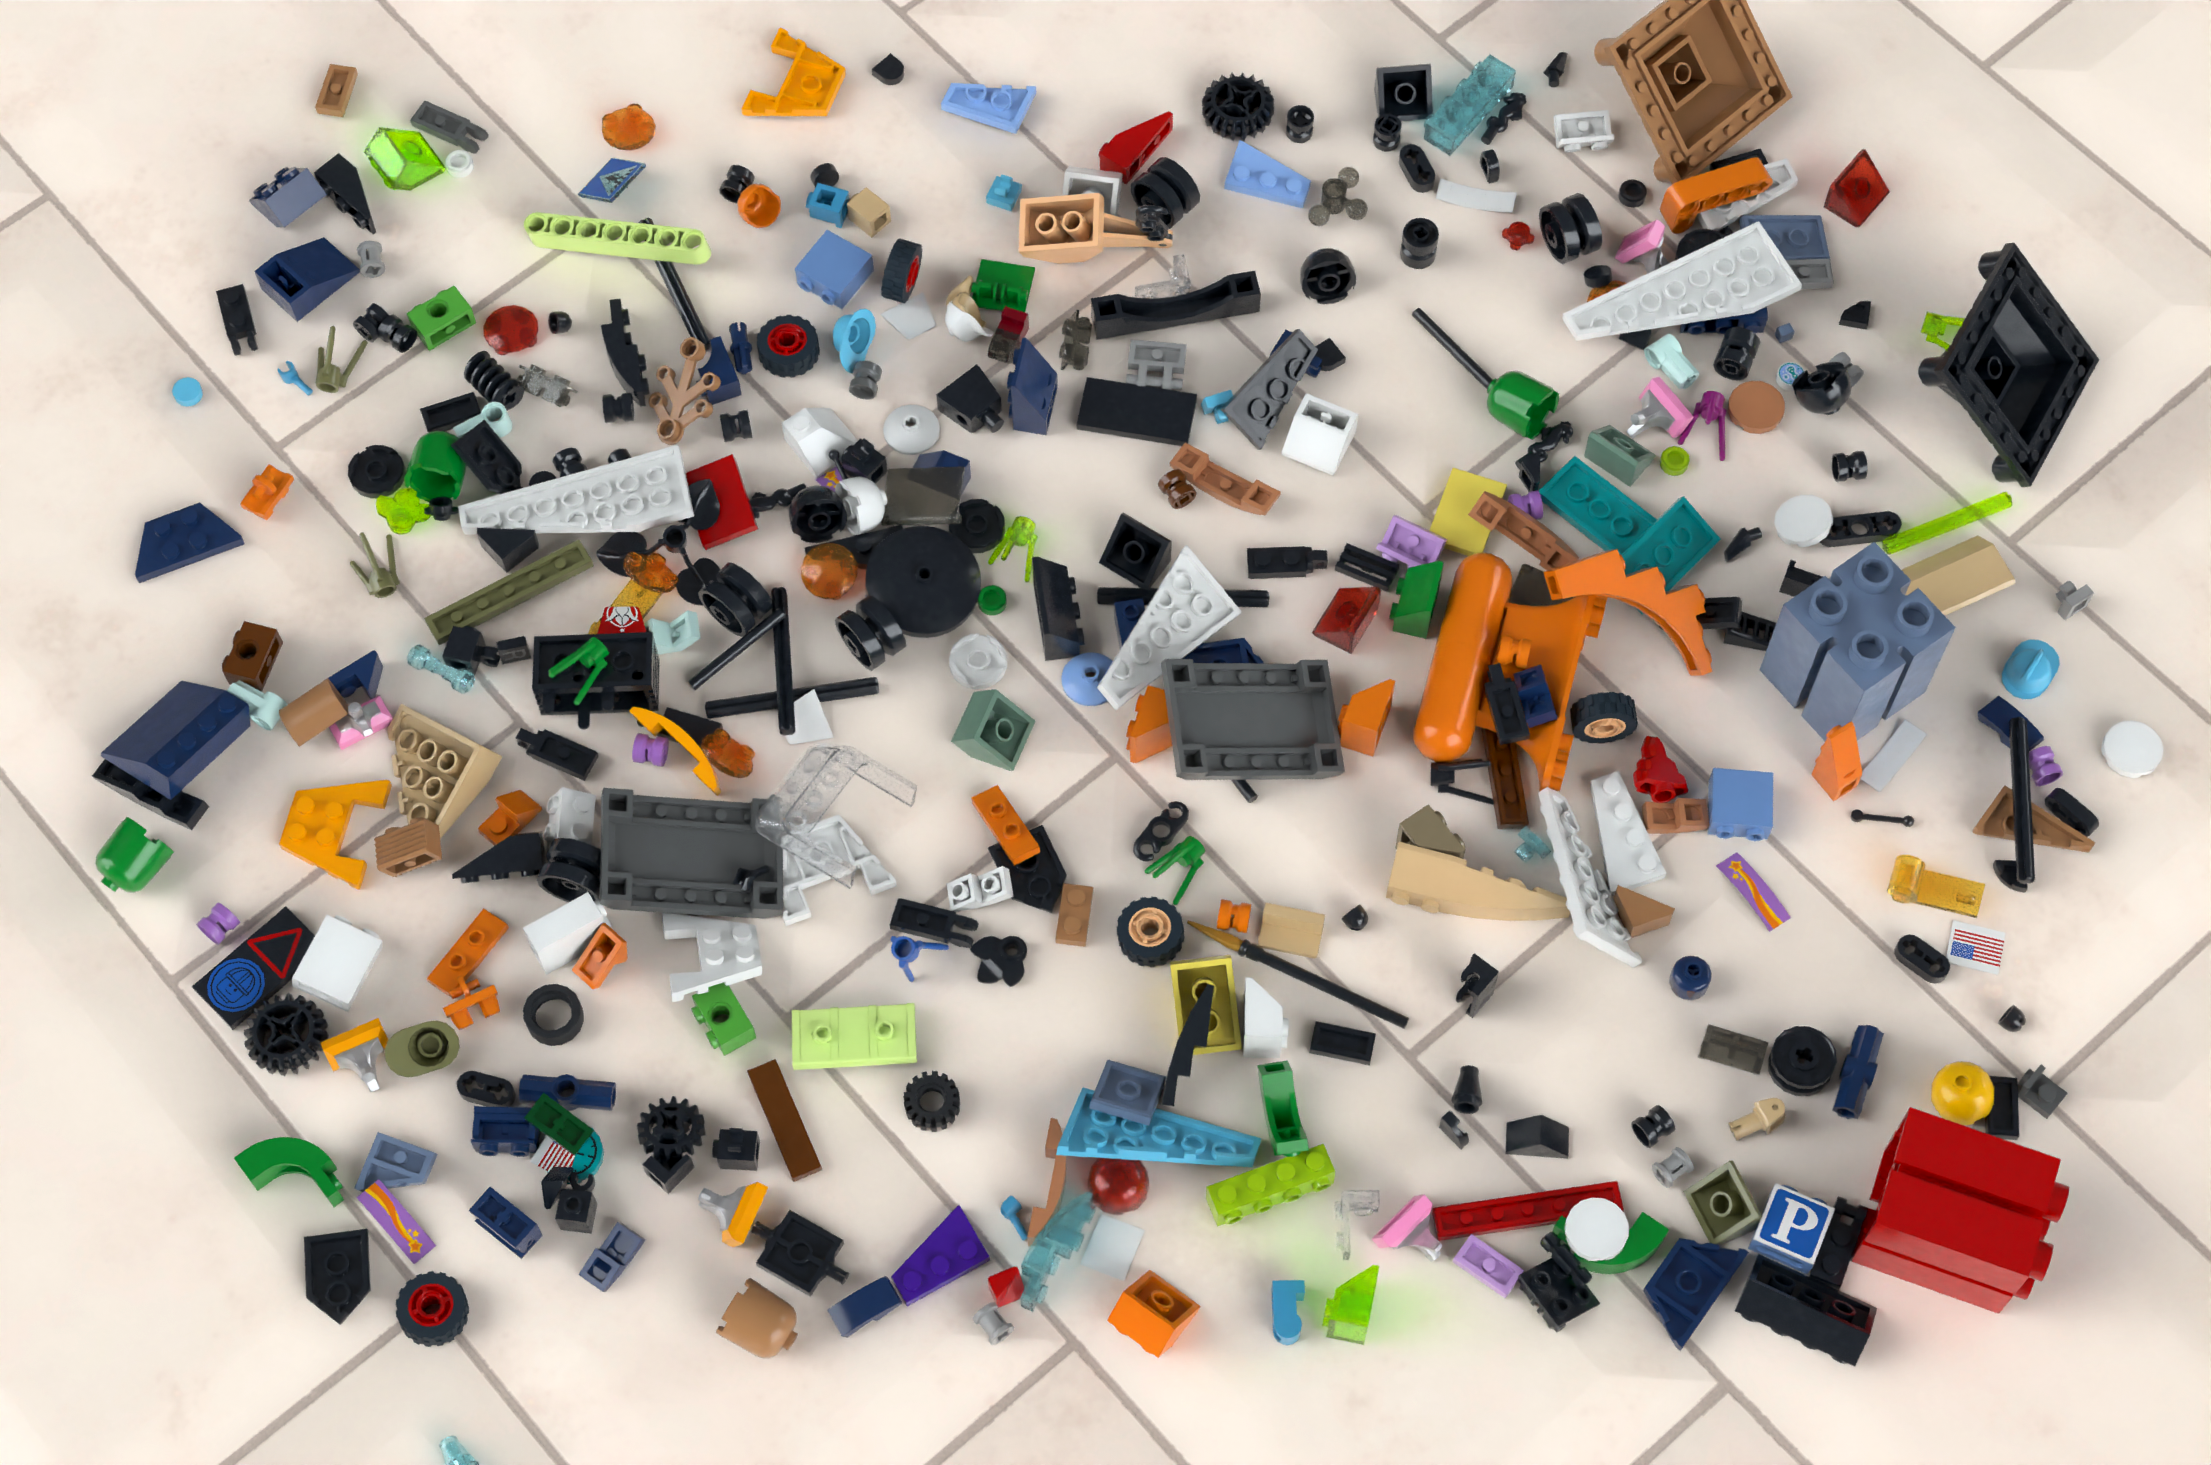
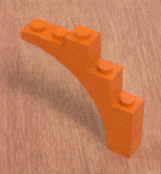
[1543,549,1713,676]

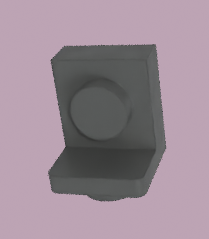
[2018,1064,2068,1119]

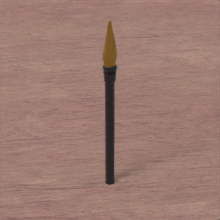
[1187,920,1409,1029]

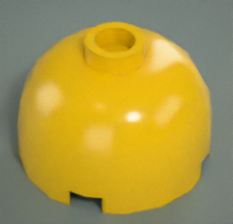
[1931,1061,1994,1126]

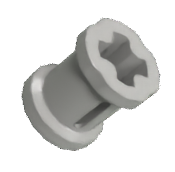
[357,241,385,278]
[1652,1147,1694,1188]
[973,1302,1014,1345]

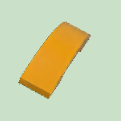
[629,707,721,796]

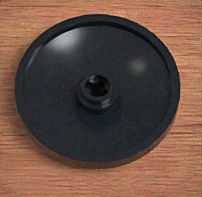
[865,526,981,638]

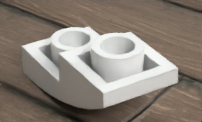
[946,866,1014,912]

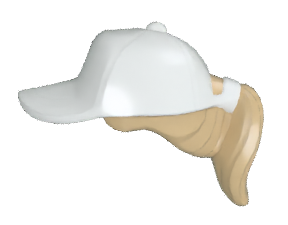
[945,276,994,342]

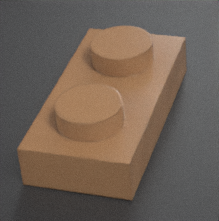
[315,64,358,117]
[1055,883,1093,947]

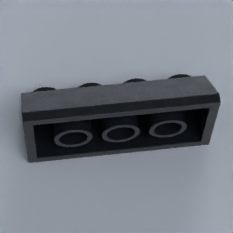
[1735,1254,1877,1366]

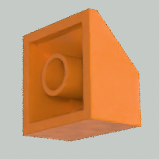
[1338,679,1395,757]
[1107,1270,1201,1358]

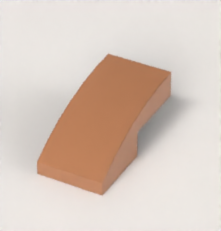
[1641,798,1709,834]

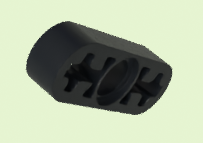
[1820,511,1902,547]

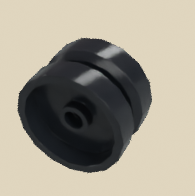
[1131,157,1200,229]
[1539,193,1602,264]
[698,562,773,637]
[835,595,906,671]
[537,838,601,902]

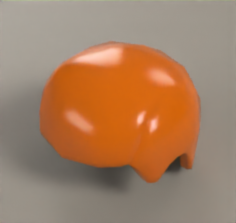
[737,183,781,228]

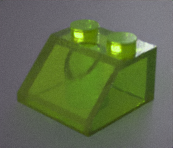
[363,127,446,191]
[1322,1265,1380,1345]

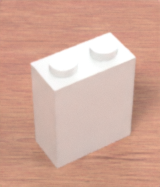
[523,892,611,975]
[292,915,383,1012]

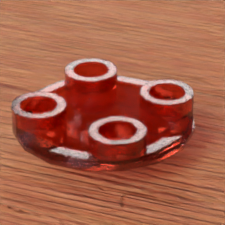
[483,305,539,355]

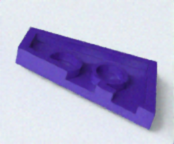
[891,1205,990,1306]

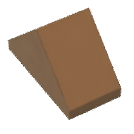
[1613,885,1675,938]

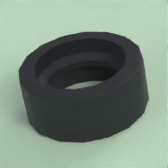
[523,984,584,1046]

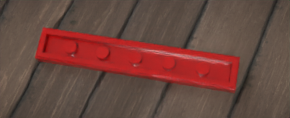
[1432,1181,1624,1241]

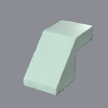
[644,610,700,655]

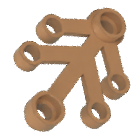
[648,337,721,445]

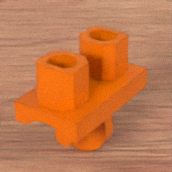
[240,464,294,520]
[443,976,500,1030]

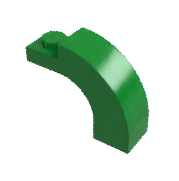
[1257,1060,1309,1157]
[234,1137,344,1207]
[1552,1212,1669,1274]

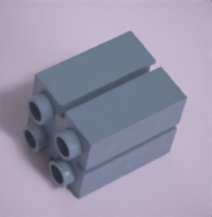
[1759,542,1956,741]

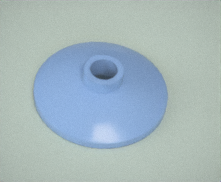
[1061,652,1113,706]

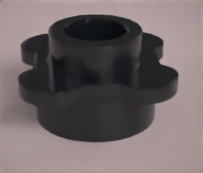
[424,497,459,521]

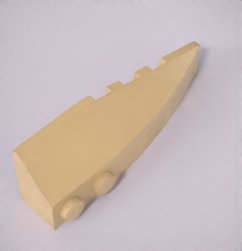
[1386,842,1570,921]

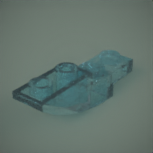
[1020,1192,1097,1312]

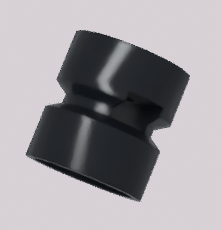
[1400,218,1439,269]
[1713,327,1760,380]

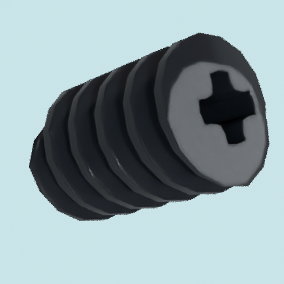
[464,351,524,411]

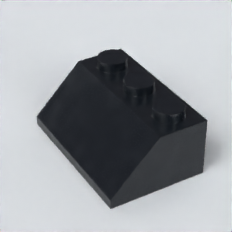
[1032,557,1085,661]

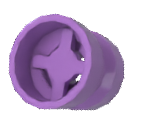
[1508,490,1543,520]
[632,733,669,767]
[2029,746,2063,786]
[196,902,240,945]

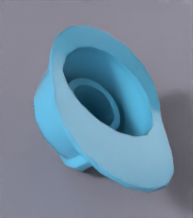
[833,309,876,373]
[2002,640,2060,699]

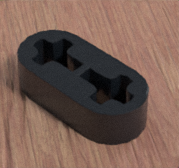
[1399,144,1435,193]
[2044,788,2099,837]
[1894,934,1950,984]
[457,1071,516,1107]

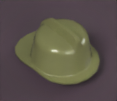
[385,1020,460,1077]

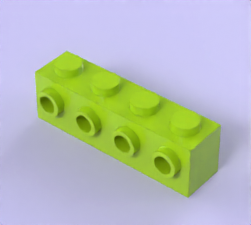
[1206,1143,1336,1226]

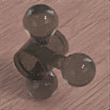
[1308,167,1368,226]

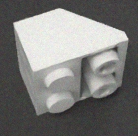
[1282,393,1358,476]

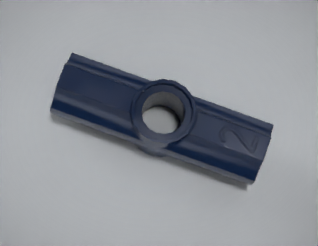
[1832,1025,1884,1119]
[519,1074,616,1111]

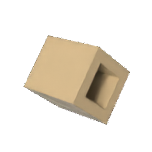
[847,187,891,238]

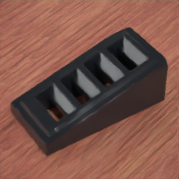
[1724,611,1776,651]

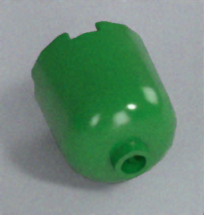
[1487,371,1559,440]
[404,431,467,502]
[95,817,174,893]

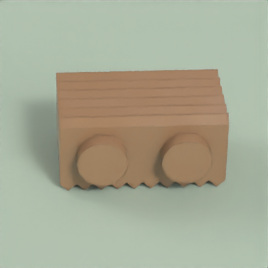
[374,817,442,877]

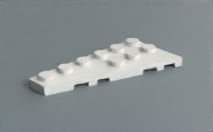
[1097,545,1242,710]
[1538,787,1642,968]

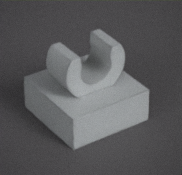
[2056,581,2094,620]

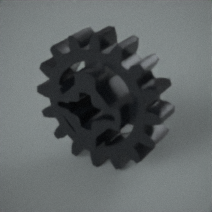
[637,1096,706,1163]

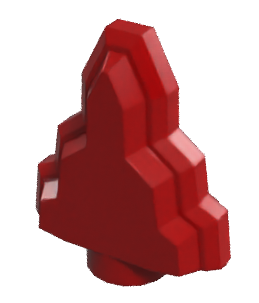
[1633,736,1689,803]

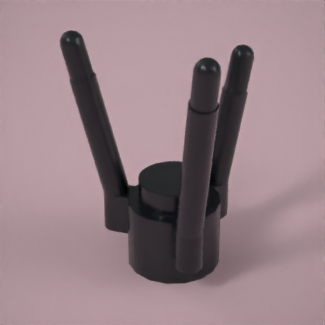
[1431,759,1494,805]

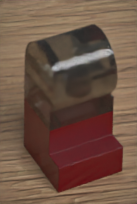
[988,306,1029,364]

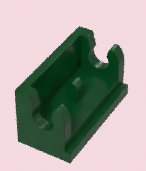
[524,1093,594,1156]

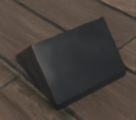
[1374,64,1433,121]
[1099,513,1172,588]

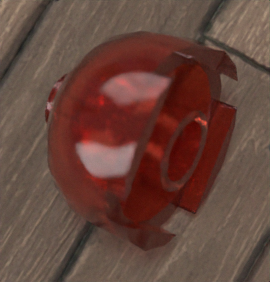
[1087,1158,1150,1215]

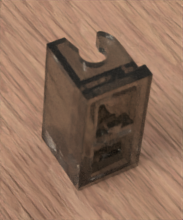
[1698,1024,1769,1076]

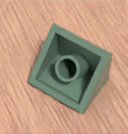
[1584,425,1656,487]

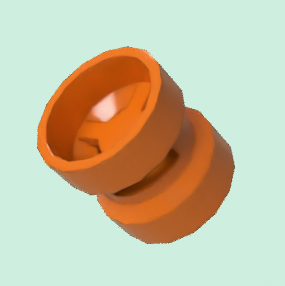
[1497,635,1531,669]
[1217,899,1252,933]

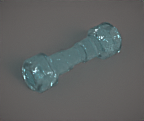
[407,644,475,694]

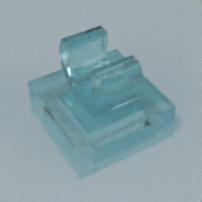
[1514,826,1551,863]

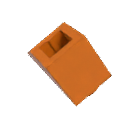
[1811,721,1862,801]

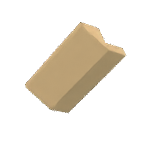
[1902,535,2016,616]

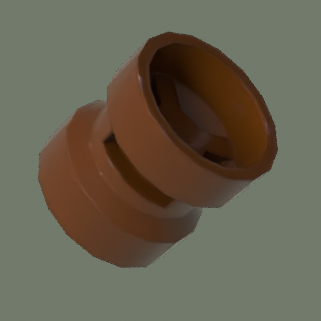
[1158,469,1197,509]

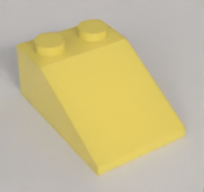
[1170,955,1242,1055]

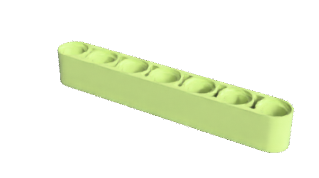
[524,212,711,265]

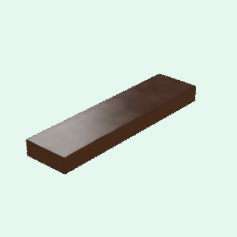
[1481,728,1529,829]
[747,1059,822,1182]

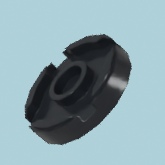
[348,445,406,498]
[949,499,1005,553]

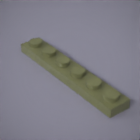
[424,539,594,645]

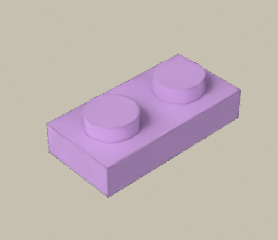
[1453,1234,1524,1298]

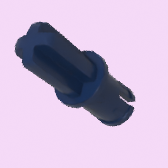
[729,322,753,375]

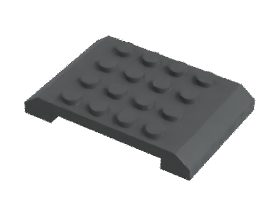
[1161,659,1345,780]
[600,788,783,919]

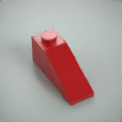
[1098,111,1173,185]

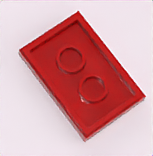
[686,454,758,550]

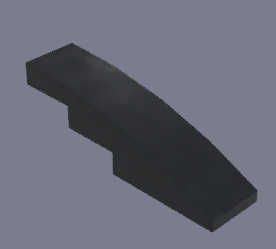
[92,759,209,830]
[1162,984,1214,1107]

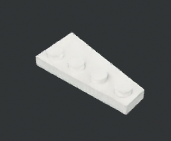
[1697,158,1798,231]
[1590,771,1666,896]

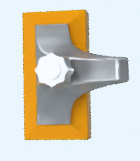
[321,1018,389,1092]
[698,1182,768,1247]

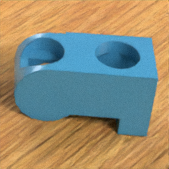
[1271,1280,1305,1345]

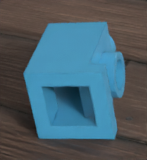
[806,183,850,228]

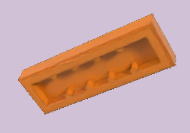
[971,785,1040,865]
[427,908,509,998]

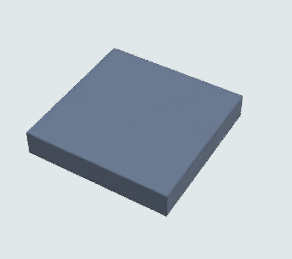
[1090,1060,1166,1126]

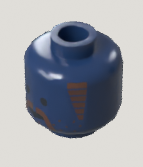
[1669,956,1712,1000]

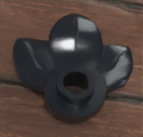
[970,936,1027,987]

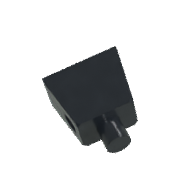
[936,364,1004,433]

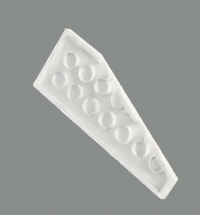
[1563,221,1802,341]
[458,445,694,535]

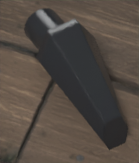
[1543,52,1568,87]
[1724,527,1762,562]

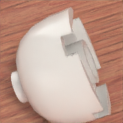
[835,477,887,536]

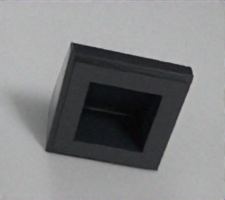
[1519,454,1540,492]
[541,1167,574,1209]

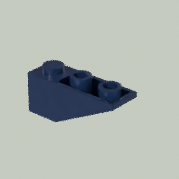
[1680,306,1768,335]

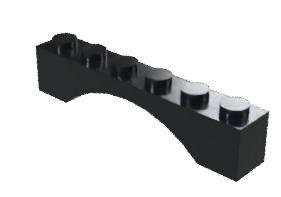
[1091,271,1261,340]

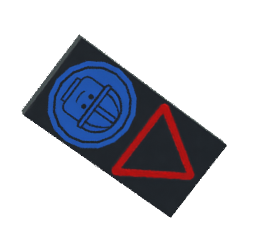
[192,906,315,1030]

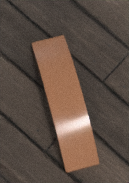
[1169,443,1281,516]
[1468,491,1579,571]
[1027,1118,1066,1247]

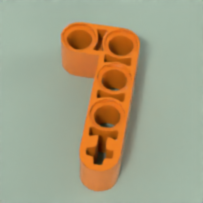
[1660,157,1773,234]

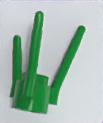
[548,637,609,705]
[1145,836,1205,905]

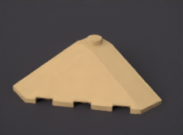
[387,704,502,839]

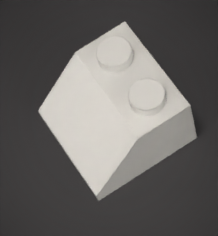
[1062,166,1123,233]
[1243,977,1289,1058]

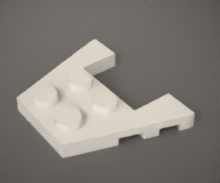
[783,815,897,926]
[662,913,762,1002]

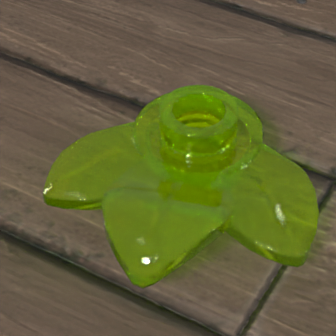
[376,487,432,534]

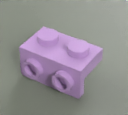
[1376,515,1447,568]

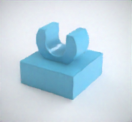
[986,175,1022,212]
[1201,390,1233,424]

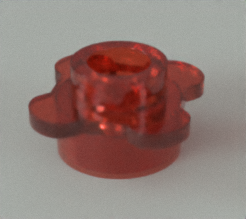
[1502,222,1535,251]

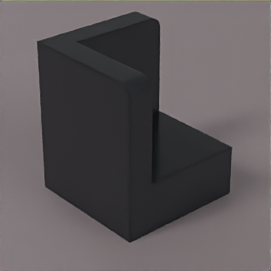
[642,1154,694,1194]

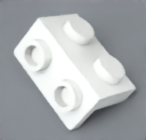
[1553,110,1614,152]
[544,787,596,851]

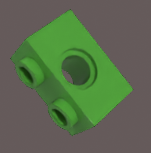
[407,286,476,351]
[691,982,756,1056]

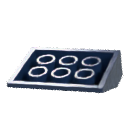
[101,681,250,800]

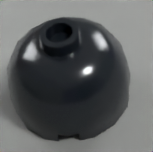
[1300,248,1356,304]
[1792,362,1852,415]
[789,485,847,543]

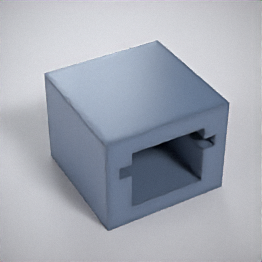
[1775,323,1795,343]

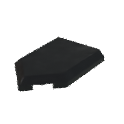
[451,420,523,494]
[988,825,1067,913]
[304,1229,371,1325]

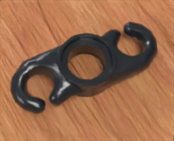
[1133,801,1189,861]

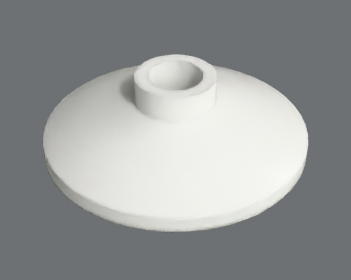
[883,405,940,455]

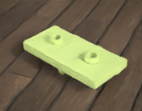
[792,1003,917,1070]

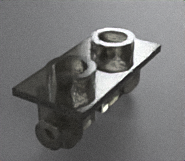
[1059,310,1092,370]
[517,364,578,407]

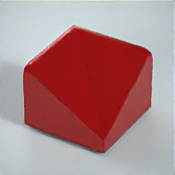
[988,1266,1026,1308]

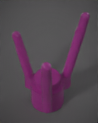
[1678,391,1727,461]

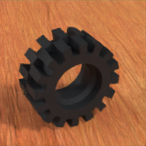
[903,1071,960,1132]

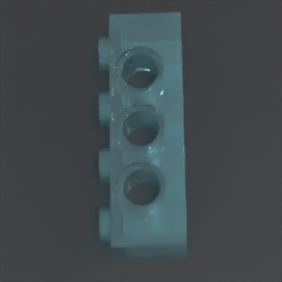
[1424,54,1516,156]

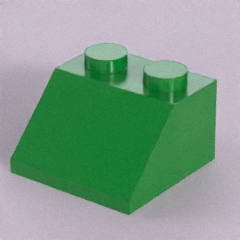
[1389,561,1444,639]

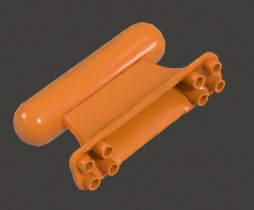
[1413,553,1608,792]

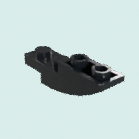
[601,299,650,407]

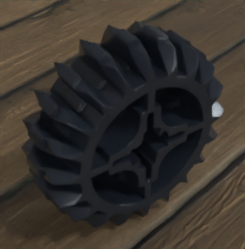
[1202,72,1274,141]
[244,993,329,1076]

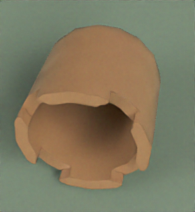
[716,1278,798,1359]

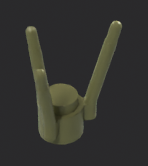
[315,326,368,393]
[350,532,400,598]

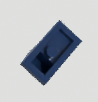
[325,650,383,700]

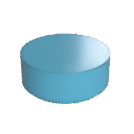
[172,377,203,407]

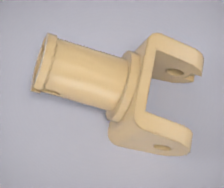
[1728,1097,1785,1141]

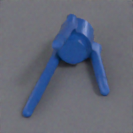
[890,936,949,982]

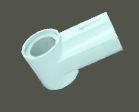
[1644,334,1699,390]
[453,402,512,438]
[227,680,288,731]

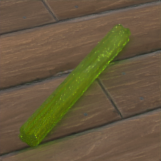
[1882,492,2013,555]

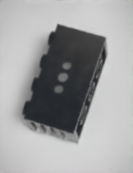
[532,632,660,730]

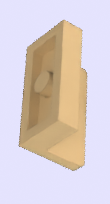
[1258,903,1325,959]

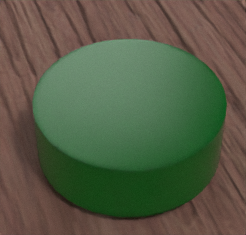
[978,585,1007,615]

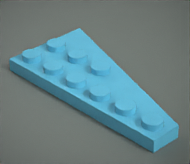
[1056,1087,1261,1168]

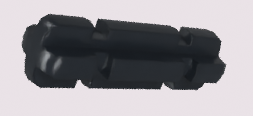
[1540,1232,1592,1288]

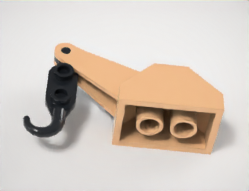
[1019,193,1173,264]

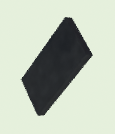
[1076,377,1197,446]

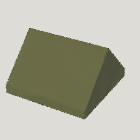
[1683,1161,1762,1245]

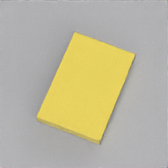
[1429,468,1507,556]

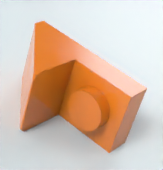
[478,790,543,846]
[572,923,628,989]

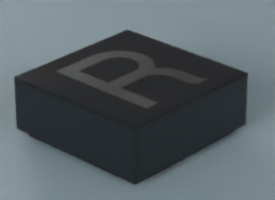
[496,636,532,664]

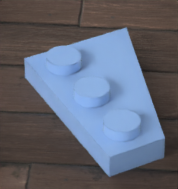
[941,83,1036,134]
[1224,140,1311,208]

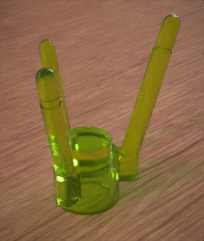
[1921,311,1965,350]
[988,516,1038,582]

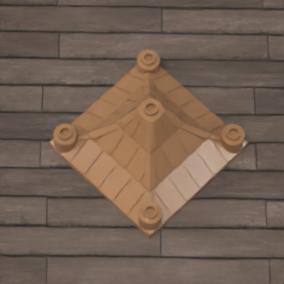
[1594,0,1793,184]

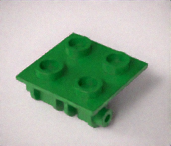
[971,259,1035,312]

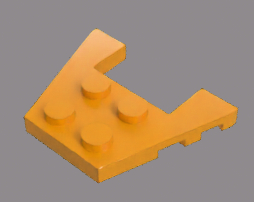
[741,28,846,116]
[279,780,392,890]

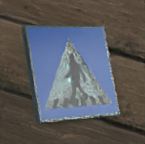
[578,158,646,203]

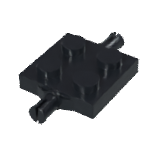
[751,1210,849,1297]

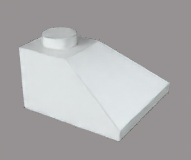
[782,408,858,479]

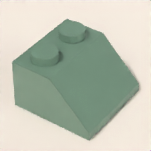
[951,689,1035,771]

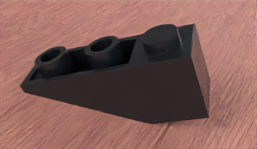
[314,153,376,235]
[452,831,546,883]

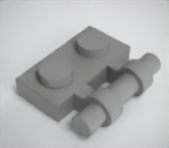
[1126,339,1187,390]

